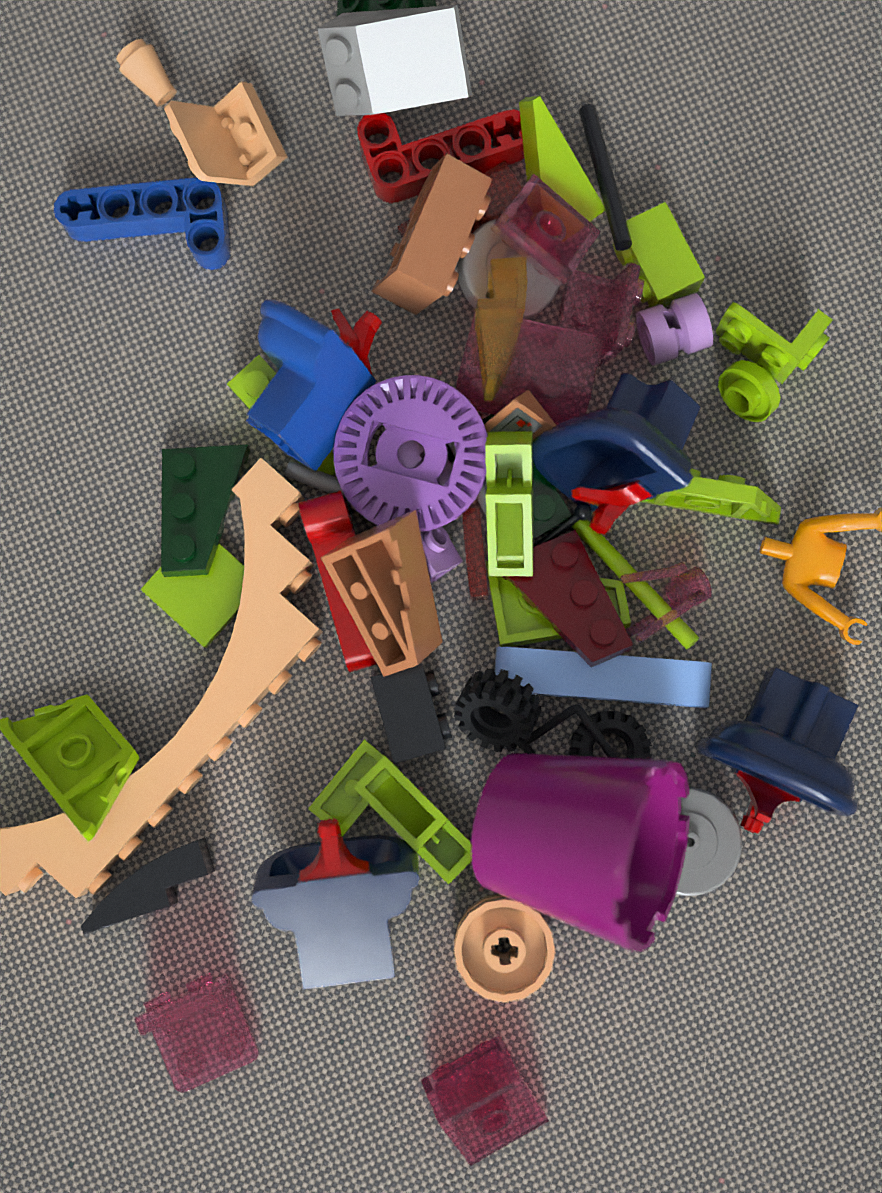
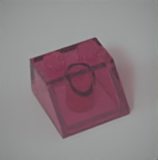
[489,174,601,286]
[420,1035,549,1166]

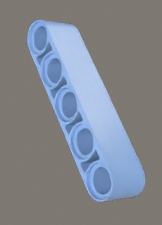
[495,647,712,708]

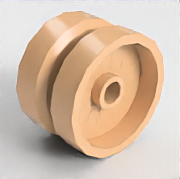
[454,894,555,1002]

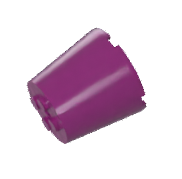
[471,753,690,952]

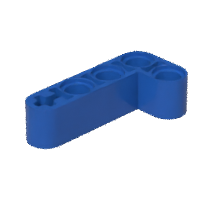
[54,177,231,270]

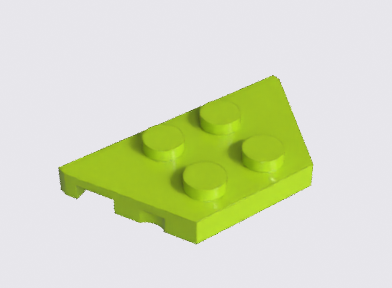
[640,468,781,525]
[0,694,140,842]

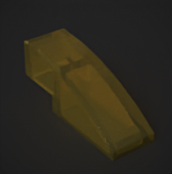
[474,257,527,401]

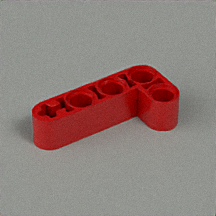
[357,109,524,203]
[298,490,377,673]

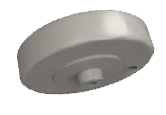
[457,218,561,323]
[676,787,742,896]

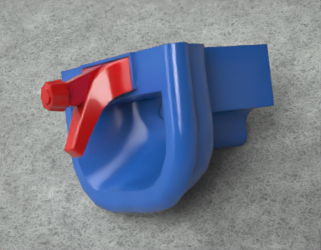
[246,299,382,472]

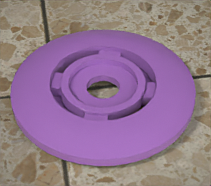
[334,375,487,532]

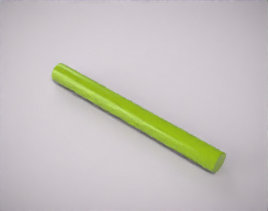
[571,519,700,650]

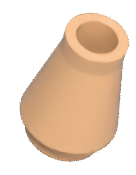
[116,39,177,107]

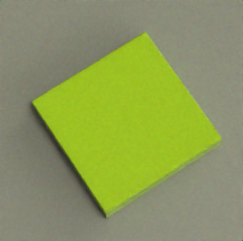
[140,543,244,648]

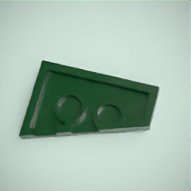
[161,444,250,577]

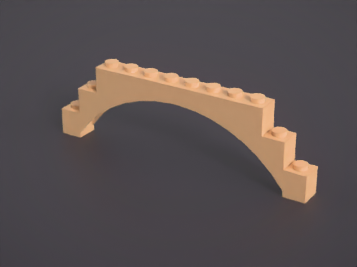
[0,458,323,898]

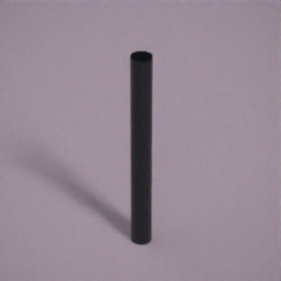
[579,104,632,251]

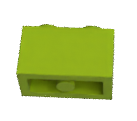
[613,202,705,307]

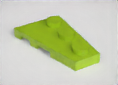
[485,561,631,647]

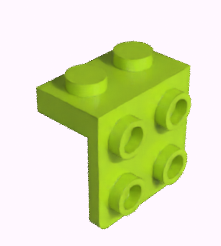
[715,302,833,384]

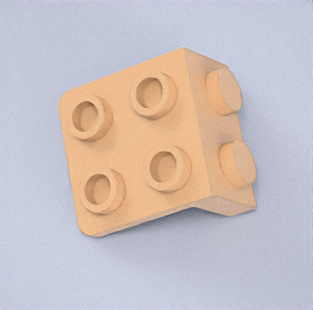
[164,82,288,186]

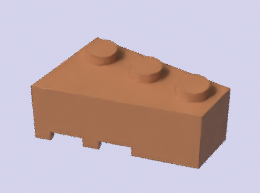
[371,153,492,315]
[321,510,443,677]

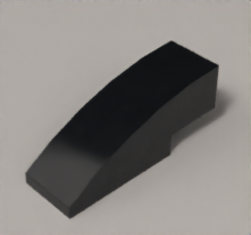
[81,838,215,935]

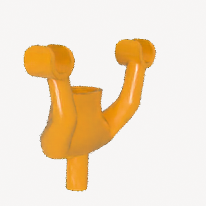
[759,507,882,645]

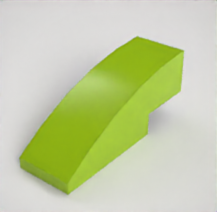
[485,431,534,576]
[352,755,472,884]

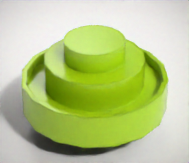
[718,360,781,422]

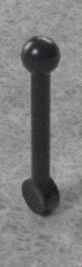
[534,504,592,547]

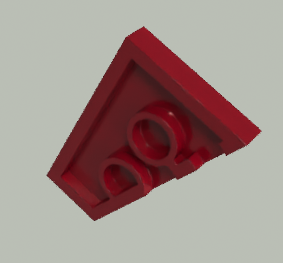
[502,530,633,667]

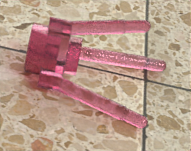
[620,562,712,642]

